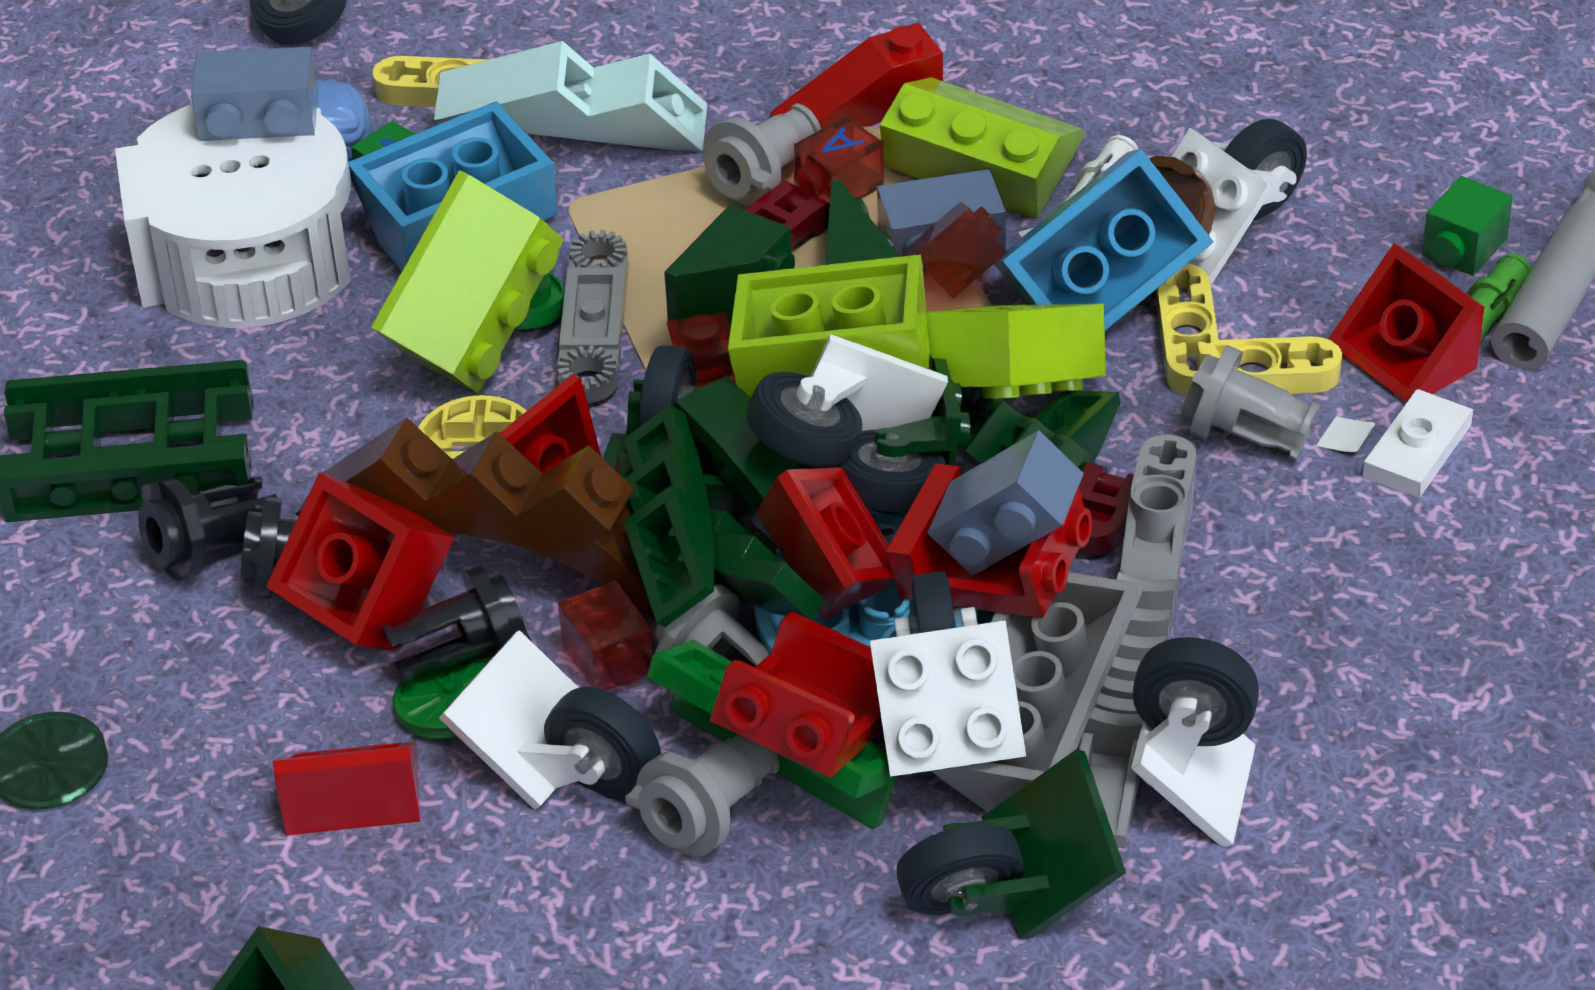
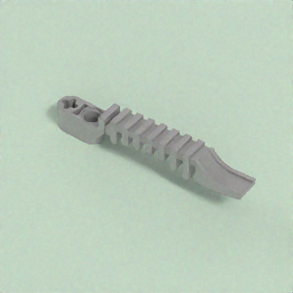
[1080,434,1197,849]

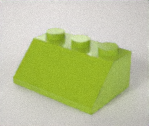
[880,77,1084,219]
[371,170,564,393]
[728,254,930,398]
[927,304,1106,399]

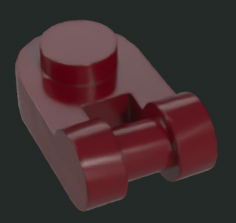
[744,181,830,248]
[1078,462,1134,555]

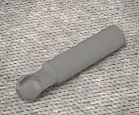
[1491,169,1595,371]

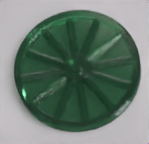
[0,712,108,809]

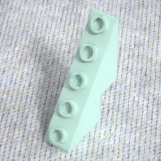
[434,41,707,152]

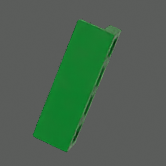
[647,640,896,829]

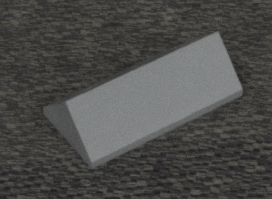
[931,572,1142,812]

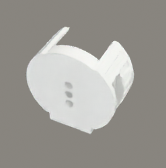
[115,104,351,328]

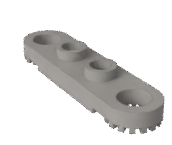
[557,230,629,403]

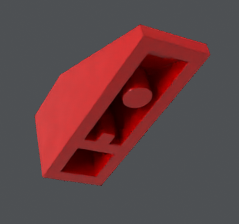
[770,22,943,140]

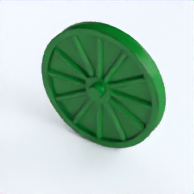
[393,654,492,739]

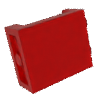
[886,463,1092,618]
[710,611,883,778]

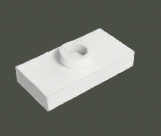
[1363,389,1473,498]

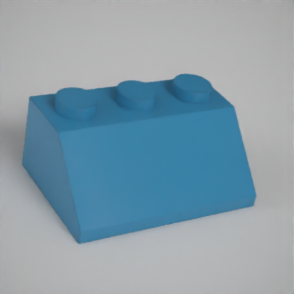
[348,101,558,271]
[992,149,1214,330]

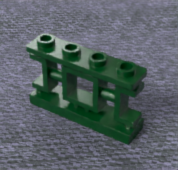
[0,360,254,522]

